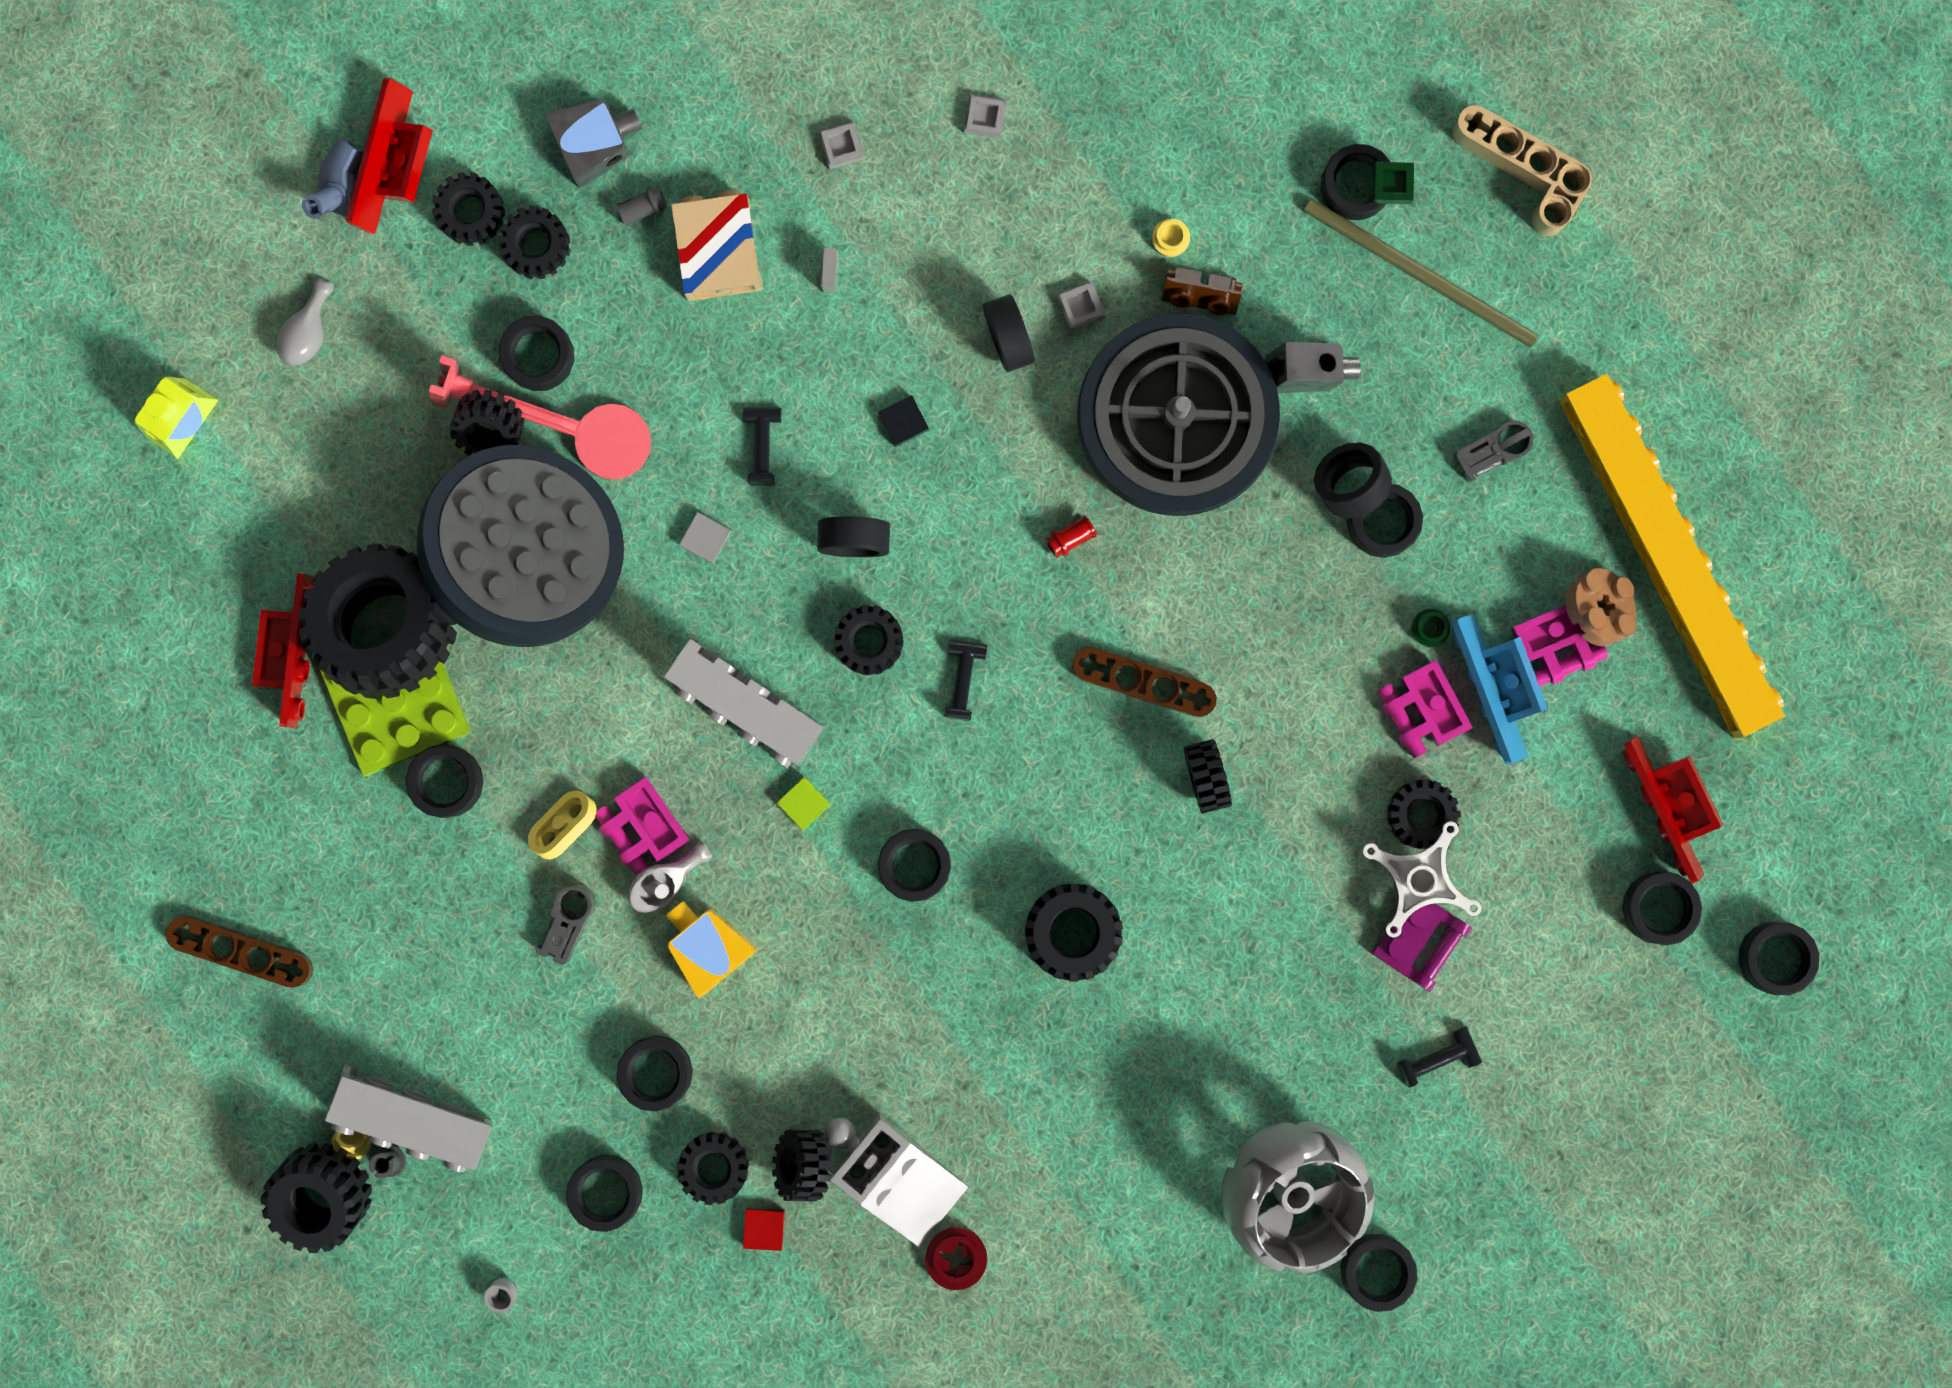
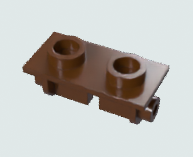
[1162,266,1243,315]

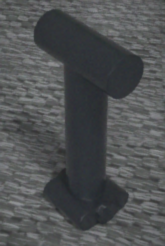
[743,407,782,486]
[944,639,988,721]
[1397,1026,1482,1088]

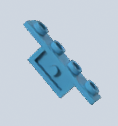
[1451,614,1548,765]

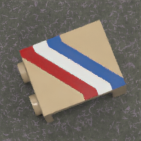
[671,190,763,301]

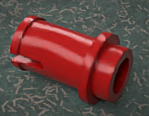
[1045,515,1097,558]

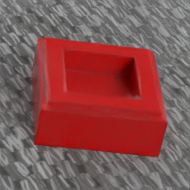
[743,1208,785,1251]

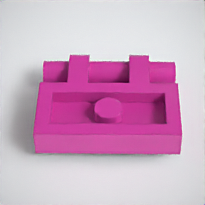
[1511,605,1608,686]
[1377,660,1473,758]
[595,776,691,876]

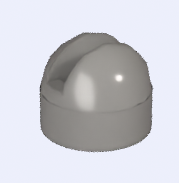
[484,1278,517,1313]

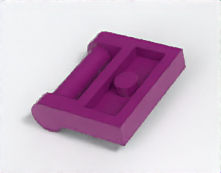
[1371,903,1472,992]

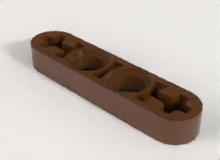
[1072,647,1217,718]
[166,916,313,988]

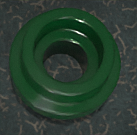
[1411,609,1450,647]

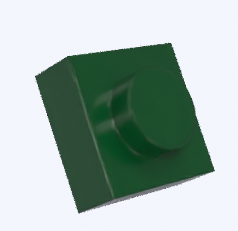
[1373,162,1414,204]

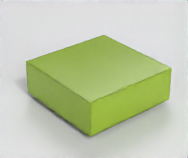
[777,776,831,831]

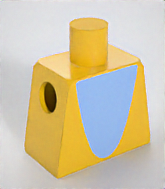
[666,901,759,999]

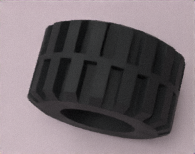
[1025,883,1123,982]
[261,1143,372,1253]

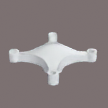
[1363,821,1481,937]

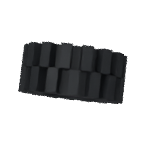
[432,172,505,246]
[498,206,571,279]
[449,390,525,456]
[834,605,904,676]
[1183,739,1232,814]
[1387,780,1461,849]
[772,1129,833,1201]
[677,1131,749,1205]

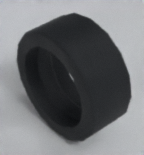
[1320,144,1391,221]
[983,294,1035,372]
[499,316,574,391]
[1313,442,1392,518]
[1347,484,1423,558]
[817,516,890,558]
[406,745,484,818]
[878,828,951,902]
[1622,872,1702,946]
[1739,922,1820,996]
[616,1036,693,1112]
[566,1155,643,1232]
[1340,1234,1418,1312]

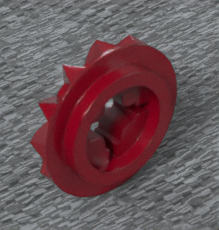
[925,1227,987,1290]

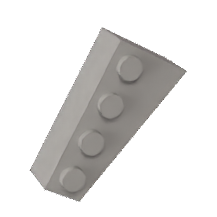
[664,639,825,768]

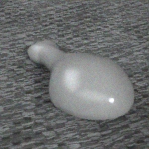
[276,278,334,366]
[627,842,713,913]

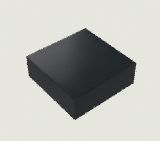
[878,395,929,447]

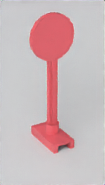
[429,355,651,480]

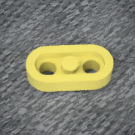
[528,790,596,859]

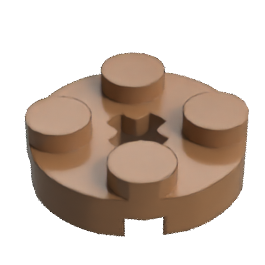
[1566,568,1637,646]

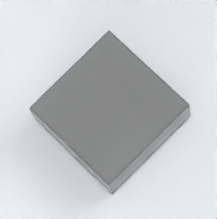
[964,94,1007,139]
[818,121,866,169]
[820,248,839,294]
[1056,281,1106,331]
[679,512,732,565]

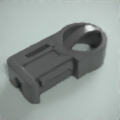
[1454,420,1534,482]
[535,883,596,964]

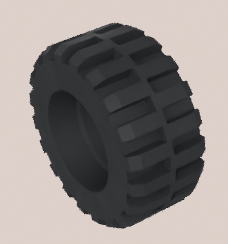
[298,544,457,699]

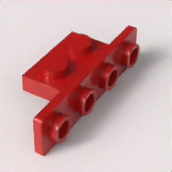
[346,78,433,234]
[252,573,315,729]
[1623,736,1724,884]

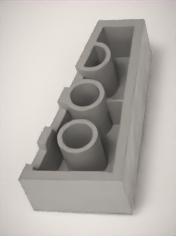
[325,1064,493,1172]

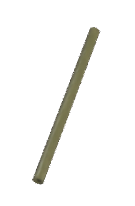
[1304,198,1539,348]

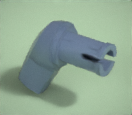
[302,137,364,219]

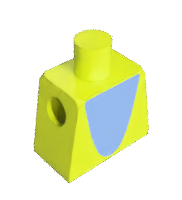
[134,376,218,459]

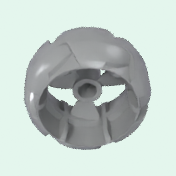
[1221,1121,1375,1274]

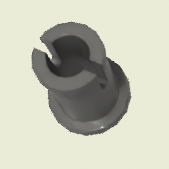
[616,186,668,227]
[369,1145,406,1178]

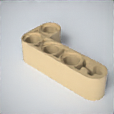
[1452,105,1592,236]

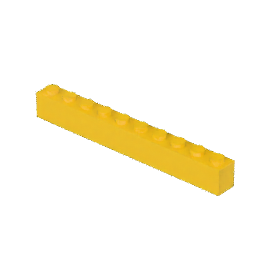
[1559,374,1785,738]

